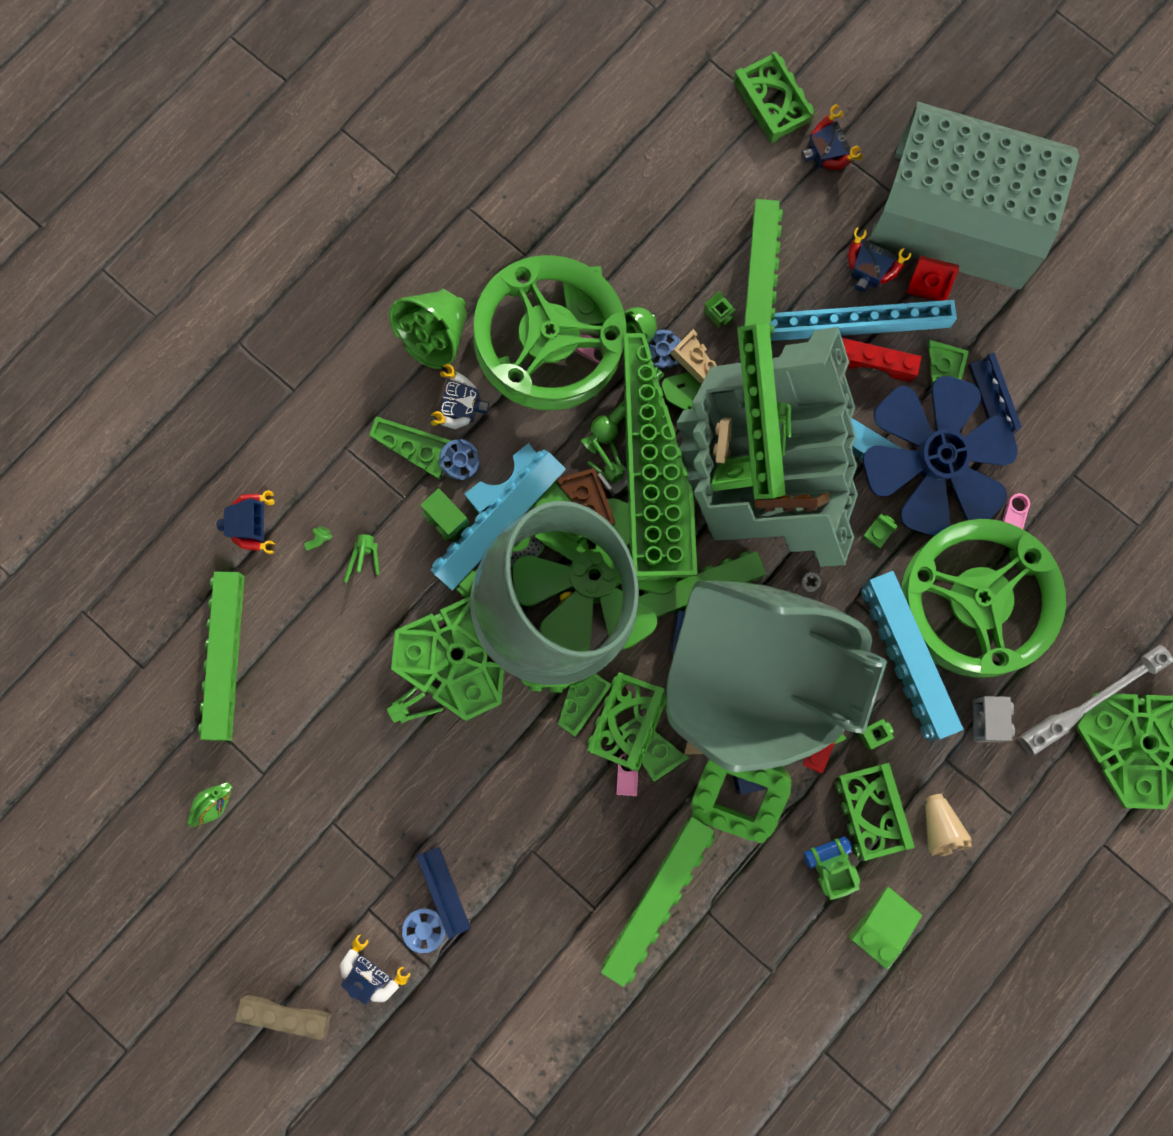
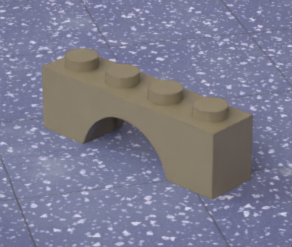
[235,995,332,1040]

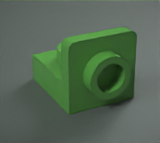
[863,514,898,549]

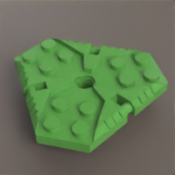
[391,596,504,721]
[1075,693,1173,809]

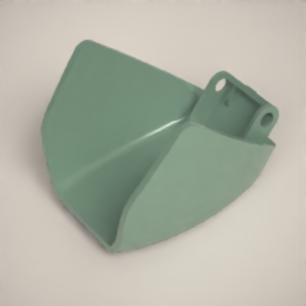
[666,581,887,772]

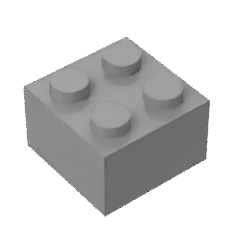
[972,696,1015,743]

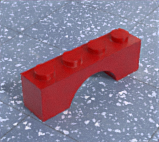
[842,338,922,383]

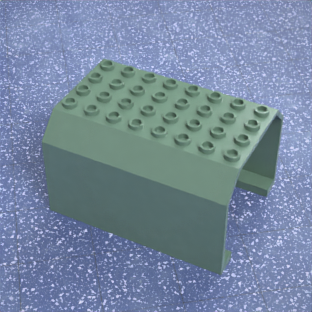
[868,101,1079,290]

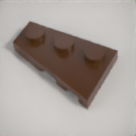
[556,468,615,526]
[755,493,829,512]

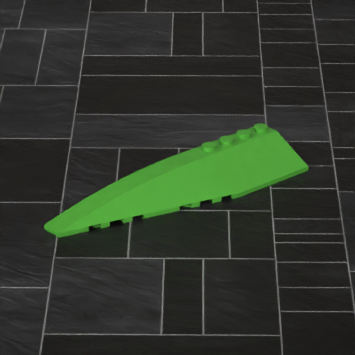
[624,333,697,581]

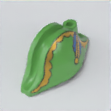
[187,782,233,828]

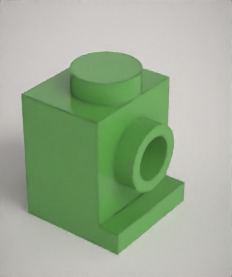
[858,719,894,750]

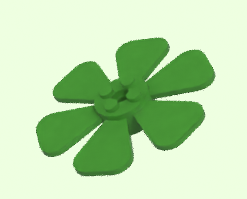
[513,498,677,652]

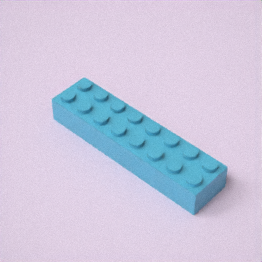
[861,571,963,741]

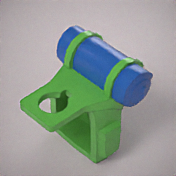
[803,837,860,900]

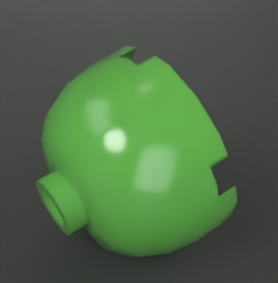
[624,307,657,344]

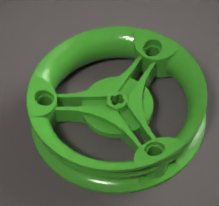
[474,255,626,411]
[901,519,1066,678]

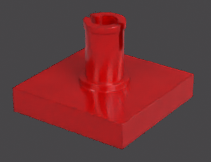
[907,255,959,301]

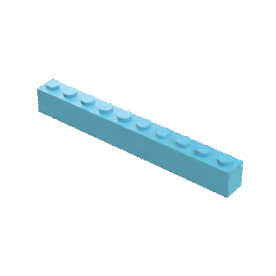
[770,300,957,341]

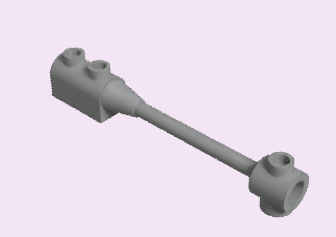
[1017,645,1173,756]

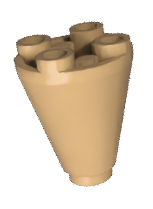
[925,794,972,857]

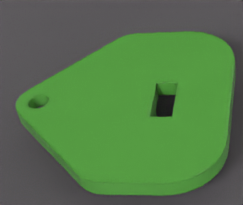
[661,372,701,410]

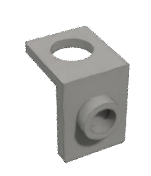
[598,465,627,497]

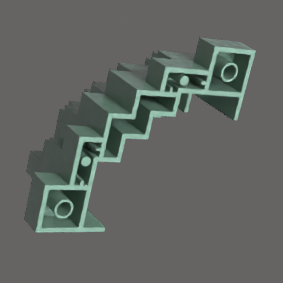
[677,327,858,567]

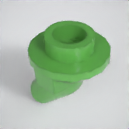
[304,526,332,550]

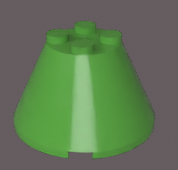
[389,289,467,369]

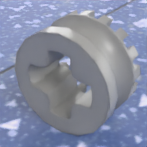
[801,572,821,592]

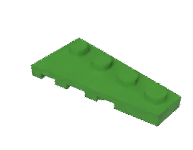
[369,417,452,480]

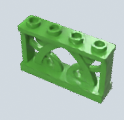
[733,51,815,144]
[587,672,666,772]
[835,763,915,861]

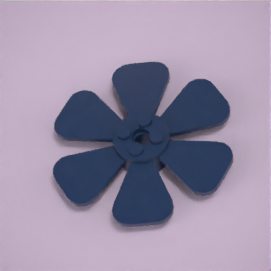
[862,376,1018,536]

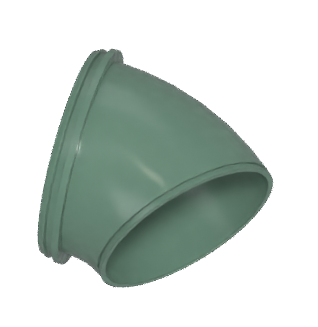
[470,501,638,685]

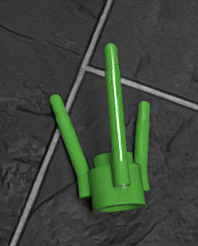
[777,402,791,456]
[588,440,625,484]
[344,535,379,583]
[387,686,443,724]

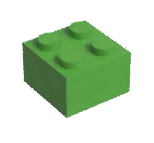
[420,488,471,543]

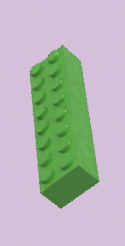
[601,817,715,987]

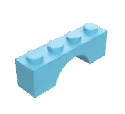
[465,443,536,514]

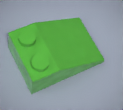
[848,886,922,969]

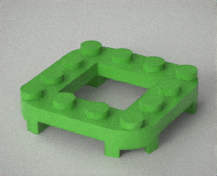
[691,758,792,843]

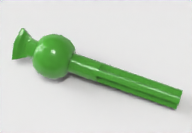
[580,367,664,454]

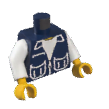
[431,364,489,429]
[340,935,410,1004]

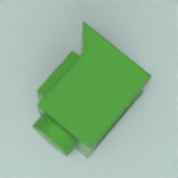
[703,291,735,328]

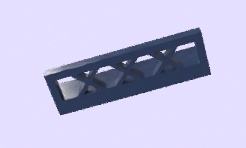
[968,352,1022,434]
[417,847,471,939]

